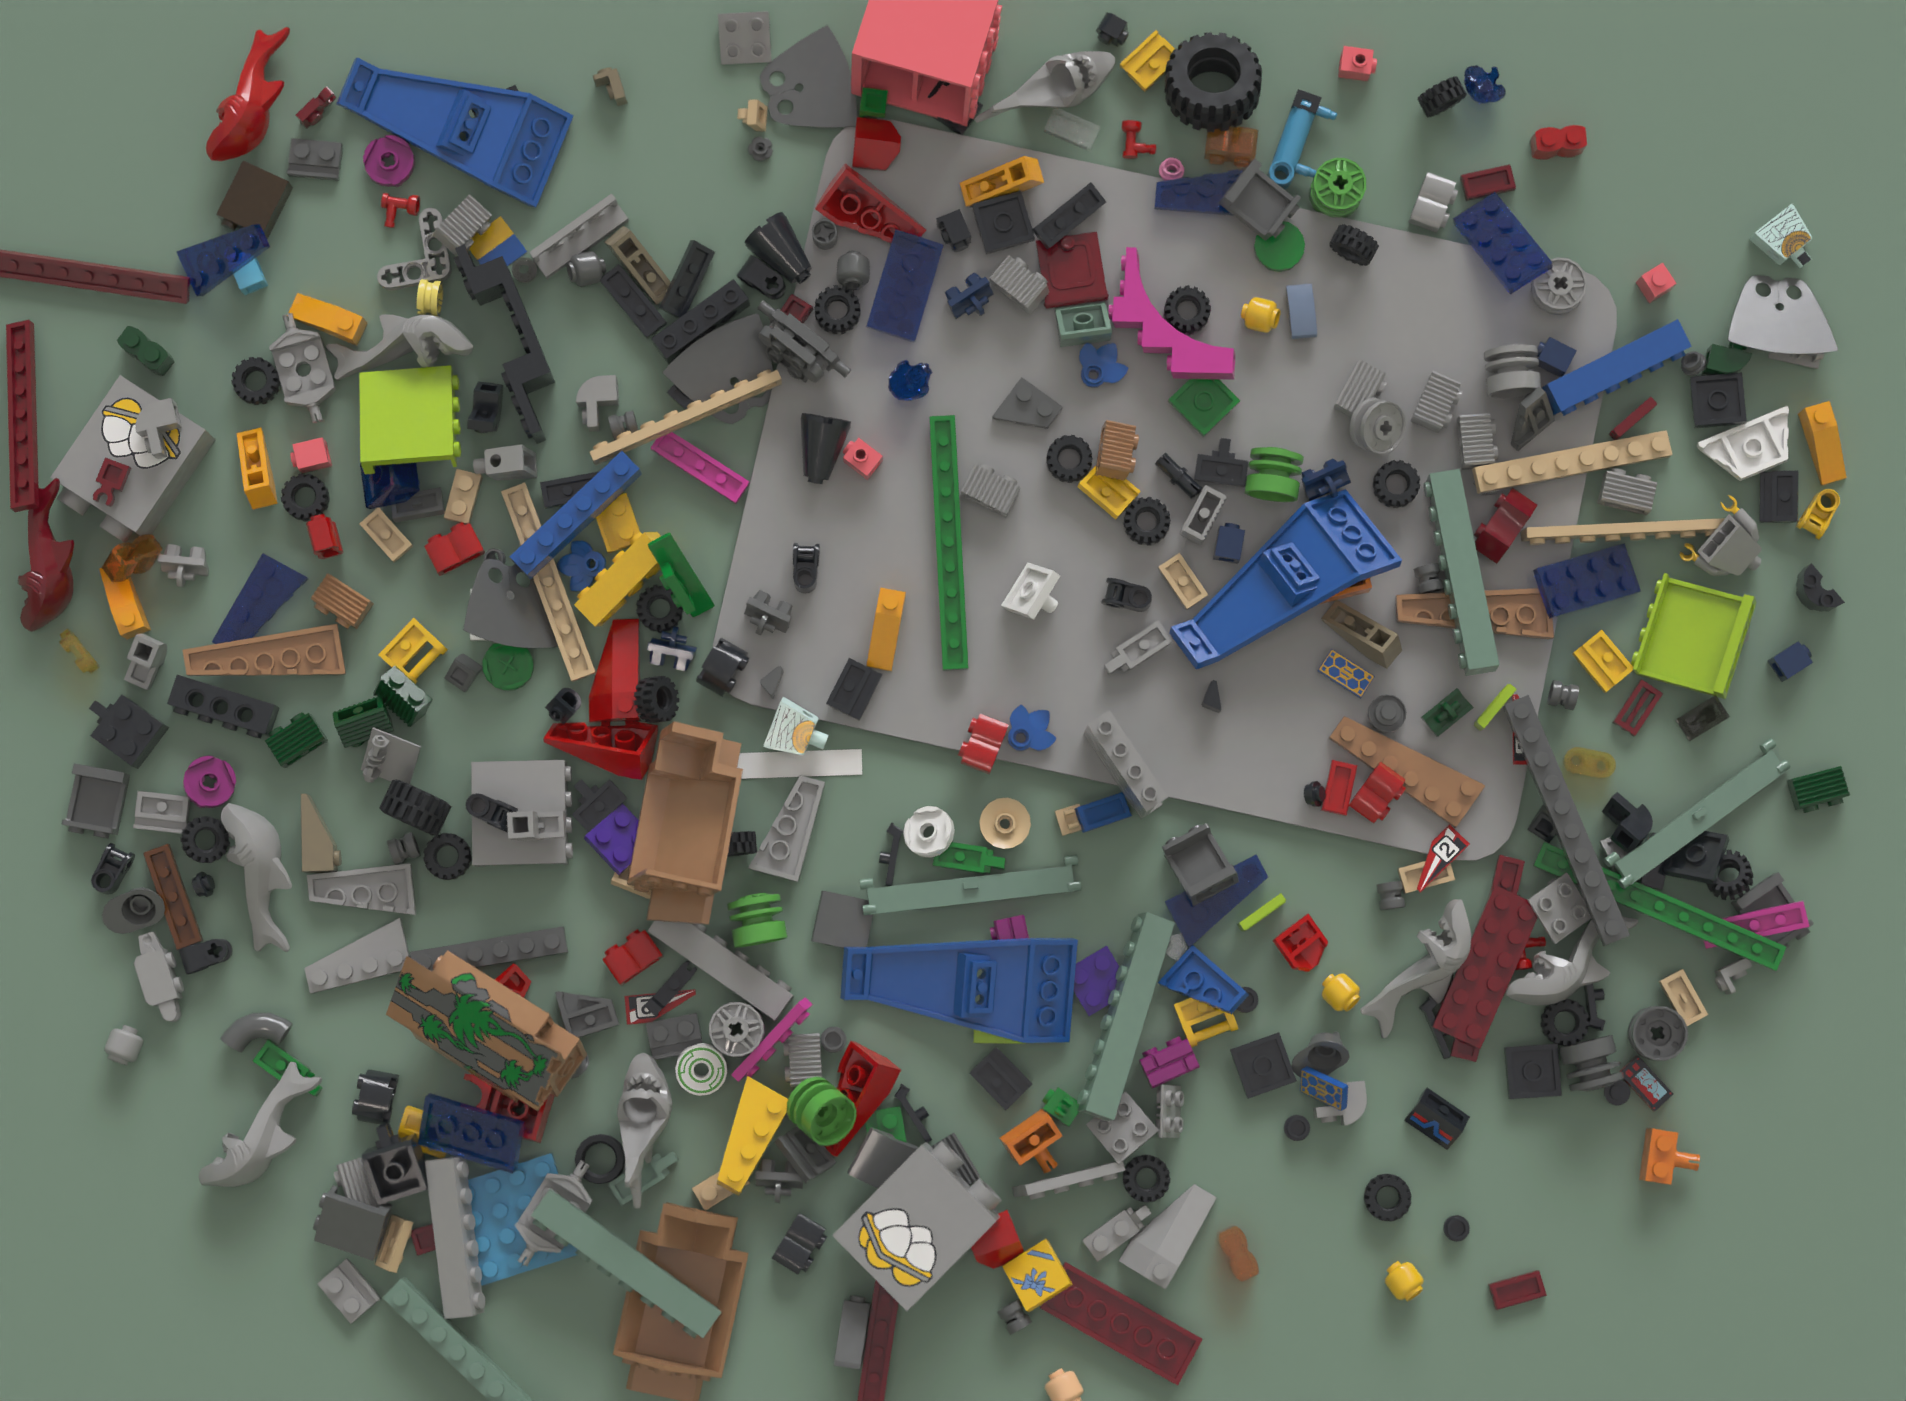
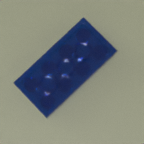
[1453,192,1553,295]
[866,229,944,342]
[1533,543,1641,619]
[418,1093,525,1174]

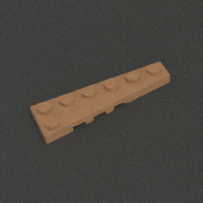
[1395,588,1554,639]
[182,624,346,676]
[1329,716,1485,828]

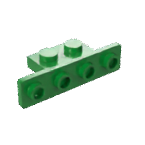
[648,533,715,617]

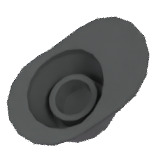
[102,887,165,934]
[1292,1032,1350,1077]

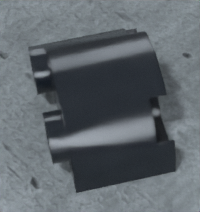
[1796,563,1845,612]
[696,638,750,697]
[352,1069,399,1125]

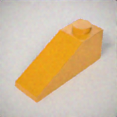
[960,156,1044,207]
[287,293,368,346]
[1798,401,1847,486]
[237,427,278,510]
[99,559,151,639]
[866,587,906,671]

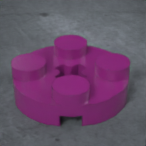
[363,135,415,187]
[183,756,236,808]

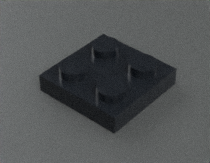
[972,191,1035,254]
[1690,372,1747,428]
[1663,831,1729,885]
[1230,1032,1297,1099]
[1504,1044,1562,1099]

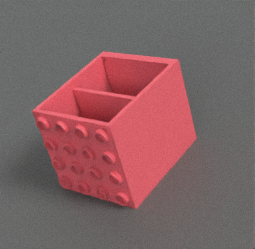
[851,0,1002,127]

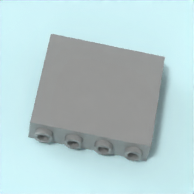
[1084,710,1168,819]
[471,760,573,867]

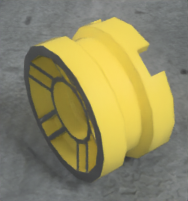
[417,279,443,317]

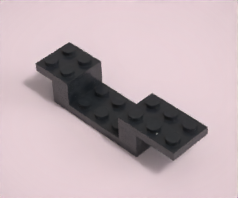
[453,245,556,444]

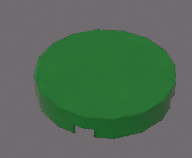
[1254,221,1305,272]
[482,643,534,691]

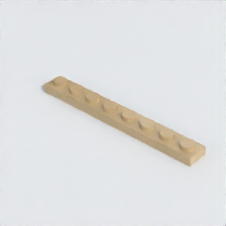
[590,369,782,466]
[1472,430,1673,494]
[501,483,596,682]
[1521,518,1725,545]

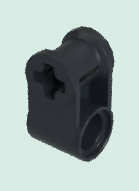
[736,255,786,300]
[793,543,820,594]
[1101,578,1152,612]
[466,793,518,833]
[91,843,135,895]
[179,939,233,975]

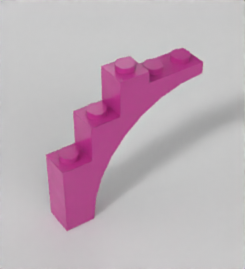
[1108,247,1235,380]

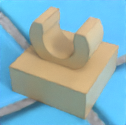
[737,99,768,132]
[1055,804,1082,836]

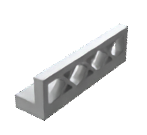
[529,193,629,279]

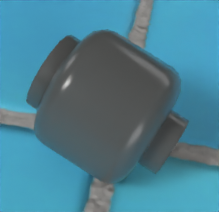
[836,250,870,290]
[567,251,606,287]

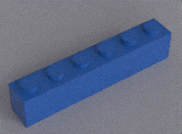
[1541,319,1692,416]
[509,451,642,580]

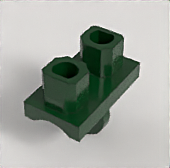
[1421,688,1474,737]

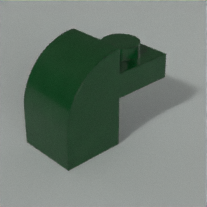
[1702,342,1752,375]

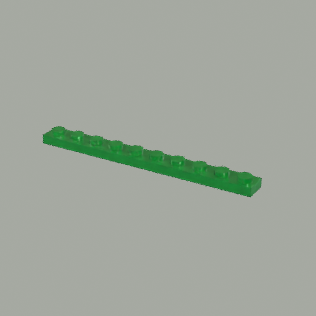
[929,415,968,671]
[1534,842,1787,971]

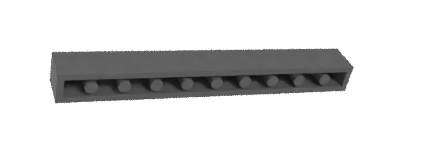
[1503,695,1630,947]

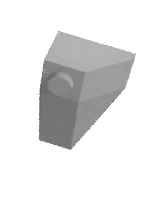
[1119,1184,1217,1289]

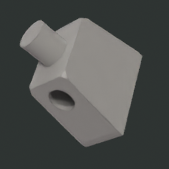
[473,445,537,480]

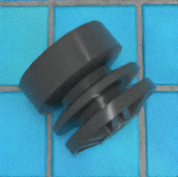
[1628,1006,1688,1061]
[1559,1035,1624,1092]

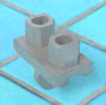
[158,544,209,587]

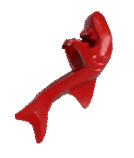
[206,27,290,161]

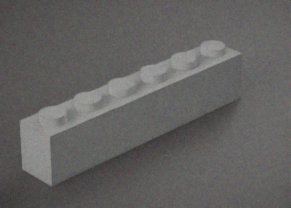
[648,921,794,1021]
[425,1155,485,1319]

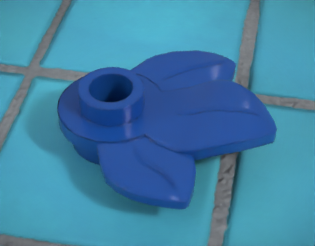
[1079,343,1128,387]
[557,540,606,592]
[1008,705,1056,751]

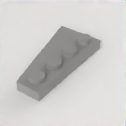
[748,775,825,882]
[307,863,416,915]
[304,918,410,994]
[1012,1161,1126,1200]

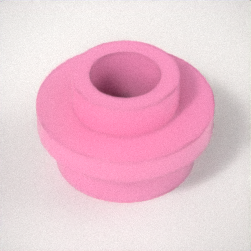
[1159,158,1184,182]

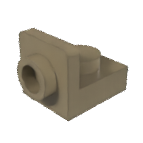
[593,68,628,106]

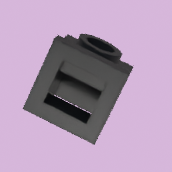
[936,209,971,252]

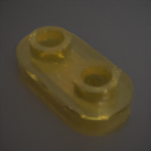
[59,628,100,674]
[1563,747,1616,779]

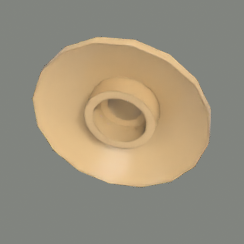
[980,797,1031,849]

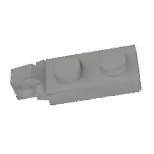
[1103,620,1173,675]
[1082,1204,1151,1262]

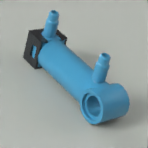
[1267,89,1337,190]

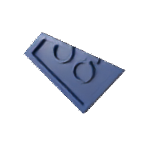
[1158,944,1249,1014]

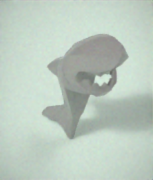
[974,51,1115,123]
[326,315,473,381]
[221,803,292,952]
[1360,899,1471,1038]
[1506,916,1638,1006]
[617,1053,673,1209]
[199,1062,322,1187]

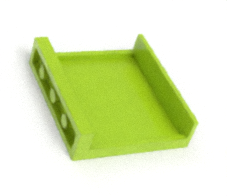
[359,365,461,474]
[1631,573,1757,699]

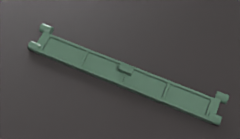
[1603,738,1791,889]
[859,855,1081,915]

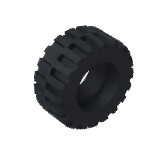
[1164,32,1262,132]

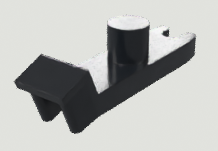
[879,822,904,886]
[644,961,697,1016]
[1584,984,1605,1031]
[1419,996,1451,1059]
[894,1083,932,1143]

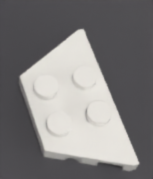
[1696,406,1789,481]

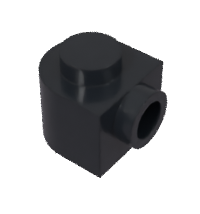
[1096,13,1129,46]
[545,688,581,725]

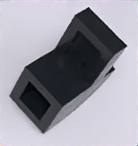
[467,381,504,433]
[1602,792,1653,854]

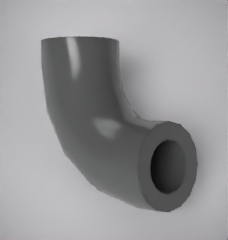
[220,1013,293,1053]

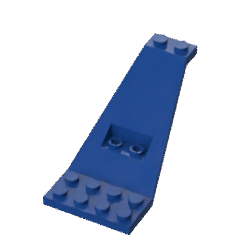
[336,58,574,208]
[1169,489,1402,670]
[840,938,1078,1043]

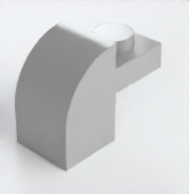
[576,375,619,432]
[135,398,182,459]
[124,633,167,690]
[507,811,567,840]
[1313,1081,1367,1125]

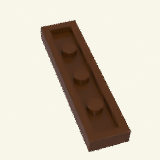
[143,844,203,950]

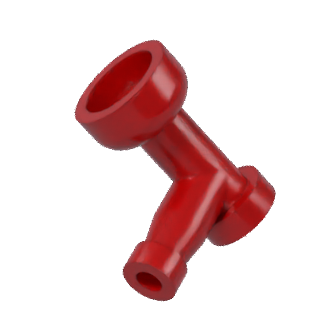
[1121,120,1156,159]
[381,193,420,228]
[1515,936,1546,970]

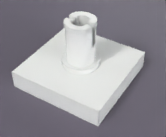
[1001,562,1060,620]

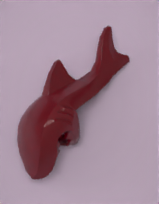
[18,478,74,632]

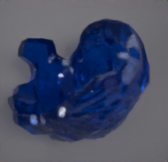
[1464,65,1506,103]
[888,360,933,401]

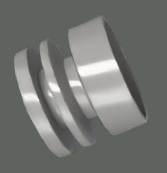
[1484,344,1542,399]
[709,1002,765,1057]

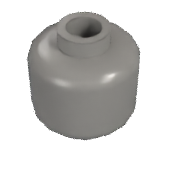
[104,1025,143,1066]

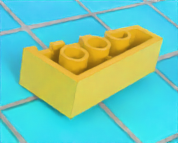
[574,532,661,627]
[716,1076,788,1196]

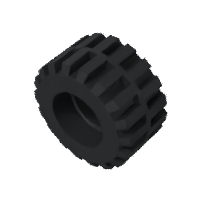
[379,780,451,835]

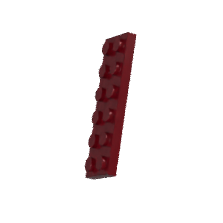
[1432,885,1538,1049]
[1040,1262,1203,1386]

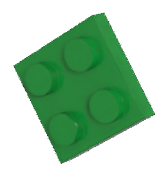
[1168,379,1240,437]

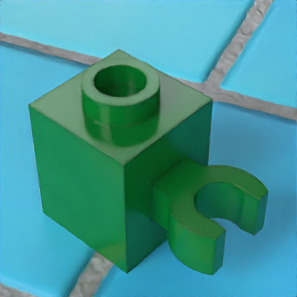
[1042,1087,1079,1127]

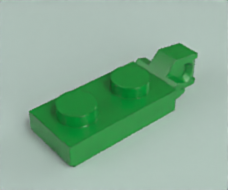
[933,842,1006,874]
[253,1040,323,1096]

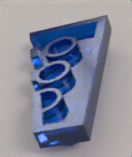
[1154,169,1244,216]
[176,224,270,296]
[212,553,309,644]
[1164,854,1268,948]

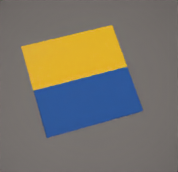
[469,216,527,266]

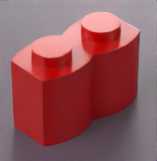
[1530,125,1587,160]
[306,514,343,559]
[424,522,485,576]
[958,714,1009,775]
[1349,761,1406,823]
[602,929,664,986]

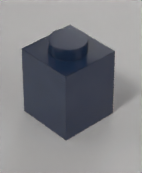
[1537,337,1577,377]
[1213,523,1245,564]
[1768,641,1813,682]

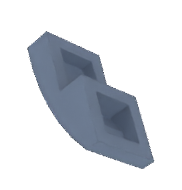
[1286,284,1317,339]

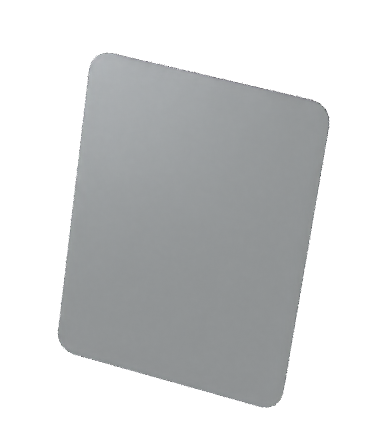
[713,118,1617,861]

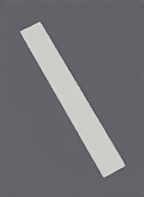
[737,749,862,779]

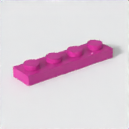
[650,432,750,504]
[1704,901,1809,949]
[731,997,813,1082]

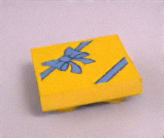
[1002,1239,1073,1312]

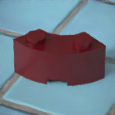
[1473,488,1538,564]

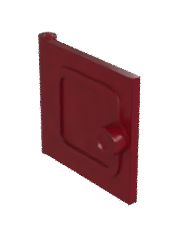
[1036,232,1109,309]

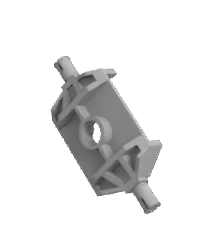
[269,313,336,423]
[515,1160,592,1266]

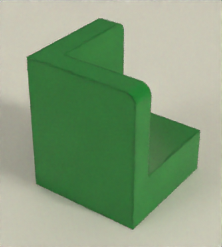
[860,87,888,118]

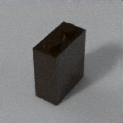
[216,161,293,241]

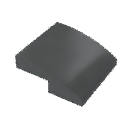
[811,891,873,948]
[847,1127,918,1188]

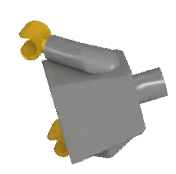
[1680,495,1762,576]

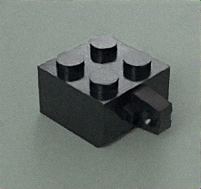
[89,694,169,769]
[362,1123,428,1205]

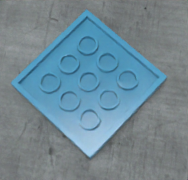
[468,1153,578,1286]

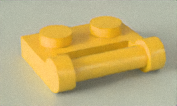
[378,618,448,684]
[1173,998,1239,1048]

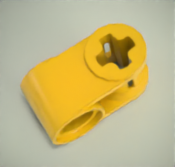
[1796,489,1840,540]

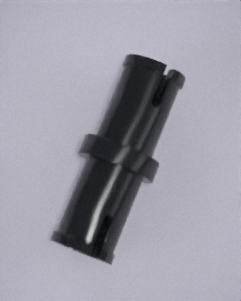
[1155,453,1203,500]

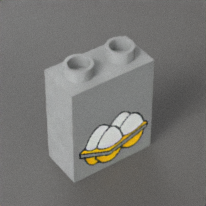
[50,375,216,543]
[832,1141,1001,1311]

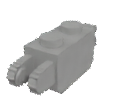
[134,932,184,1022]

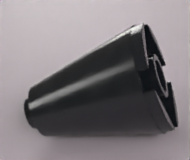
[744,212,812,284]
[801,413,851,484]

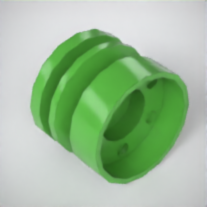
[1309,158,1366,218]
[1244,447,1304,502]
[727,893,788,948]
[786,1076,856,1146]

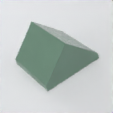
[1055,302,1112,347]

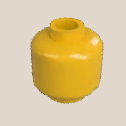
[1241,297,1281,333]
[1322,973,1360,1012]
[1385,1261,1424,1302]

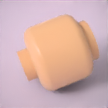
[1045,1368,1084,1401]

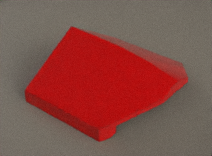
[852,117,901,171]
[1272,914,1328,972]
[971,1210,1024,1269]

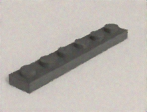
[410,926,568,971]

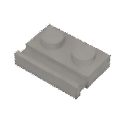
[133,791,191,834]
[317,1258,381,1324]

